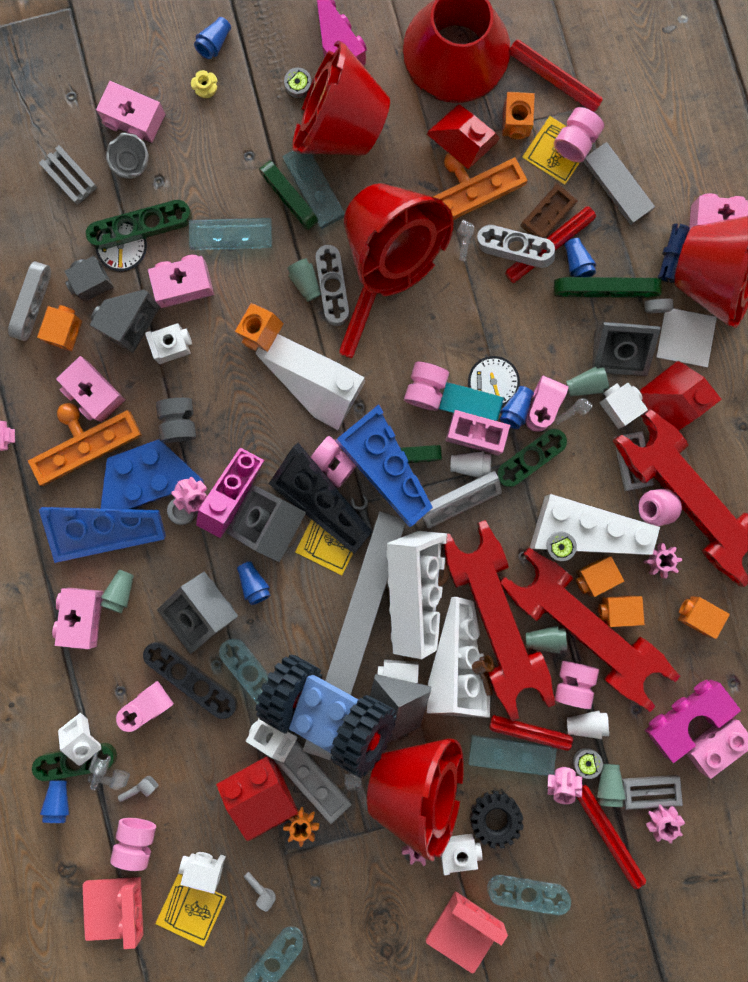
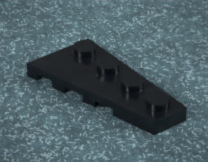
[269,442,372,554]

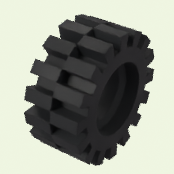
[470,791,524,849]

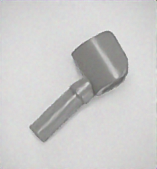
[118,776,159,802]
[244,872,276,912]

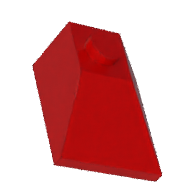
[427,104,500,170]
[639,361,722,431]

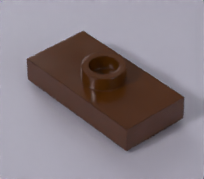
[520,183,578,238]

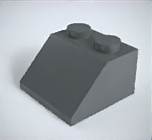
[90,289,160,353]
[226,484,306,562]
[157,571,238,654]

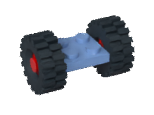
[256,655,397,778]

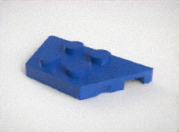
[101,439,204,509]

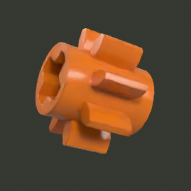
[283,807,320,847]

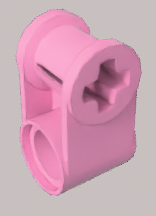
[526,376,568,432]
[116,681,174,732]

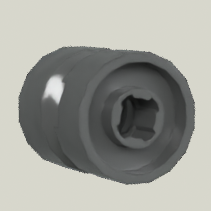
[156,398,196,443]

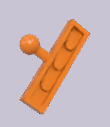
[433,153,528,220]
[28,403,142,486]

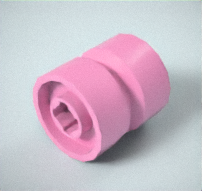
[553,107,604,162]
[404,362,449,411]
[311,436,356,488]
[554,661,599,709]
[110,818,156,871]

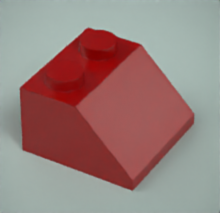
[216,756,299,842]

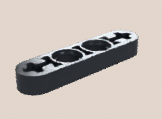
[143,641,238,719]

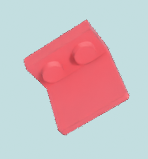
[83,877,144,949]
[426,891,508,973]

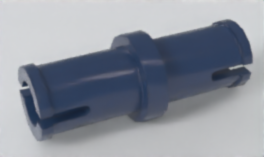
[657,223,690,283]

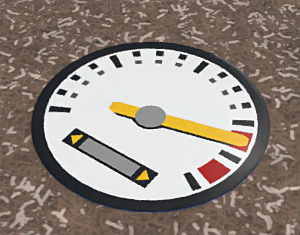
[95,222,147,271]
[468,356,520,406]

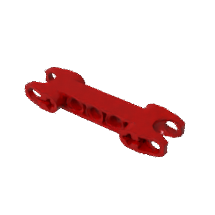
[613,409,748,587]
[444,520,556,721]
[500,548,680,712]

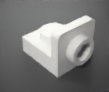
[58,713,101,765]

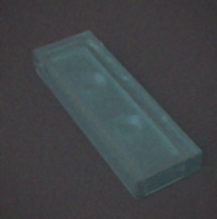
[282,151,345,229]
[189,218,272,250]
[468,735,557,776]

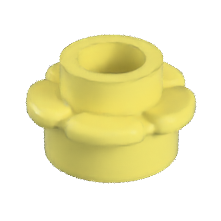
[191,70,218,98]

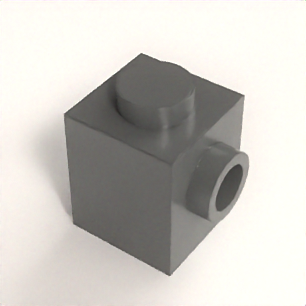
[64,256,113,302]

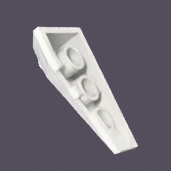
[255,334,365,431]
[427,597,490,718]

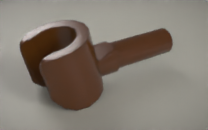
[472,655,494,696]

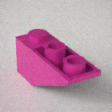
[317,0,367,65]
[196,448,264,538]

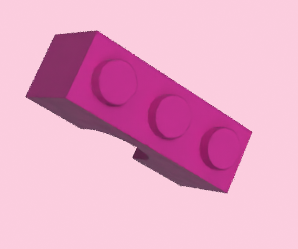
[645,680,741,763]

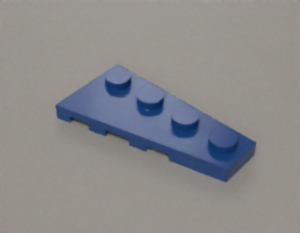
[335,405,433,527]
[39,507,166,563]

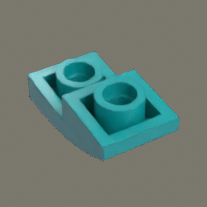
[439,382,504,421]

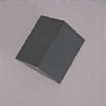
[592,322,661,376]
[370,674,432,743]

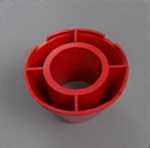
[403,0,510,103]
[292,41,390,155]
[343,183,454,296]
[675,216,748,328]
[367,739,464,861]

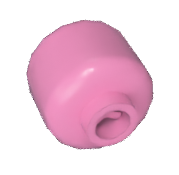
[638,489,682,526]

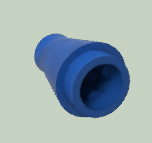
[194,17,231,59]
[564,238,596,277]
[500,386,534,429]
[237,561,271,605]
[40,780,69,823]

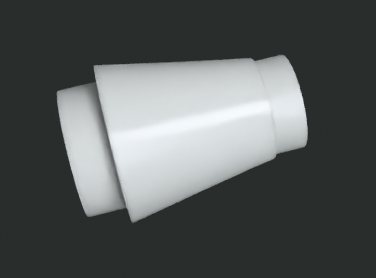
[451,451,491,478]
[567,710,609,739]

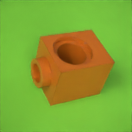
[502,92,535,139]
[235,303,284,352]
[37,305,82,351]
[576,556,625,597]
[598,595,645,627]
[678,596,730,639]

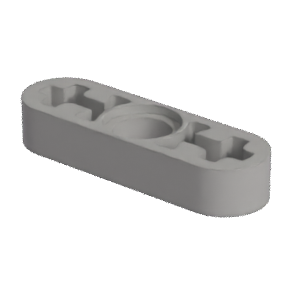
[477,225,555,268]
[316,245,349,326]
[8,261,51,341]

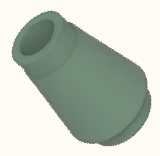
[287,258,321,302]
[566,366,610,397]
[100,570,134,614]
[526,625,567,654]
[597,764,626,807]

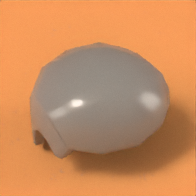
[106,133,149,179]

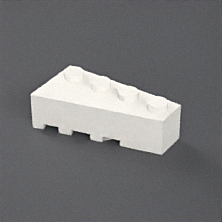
[530,494,660,555]
[386,531,447,659]

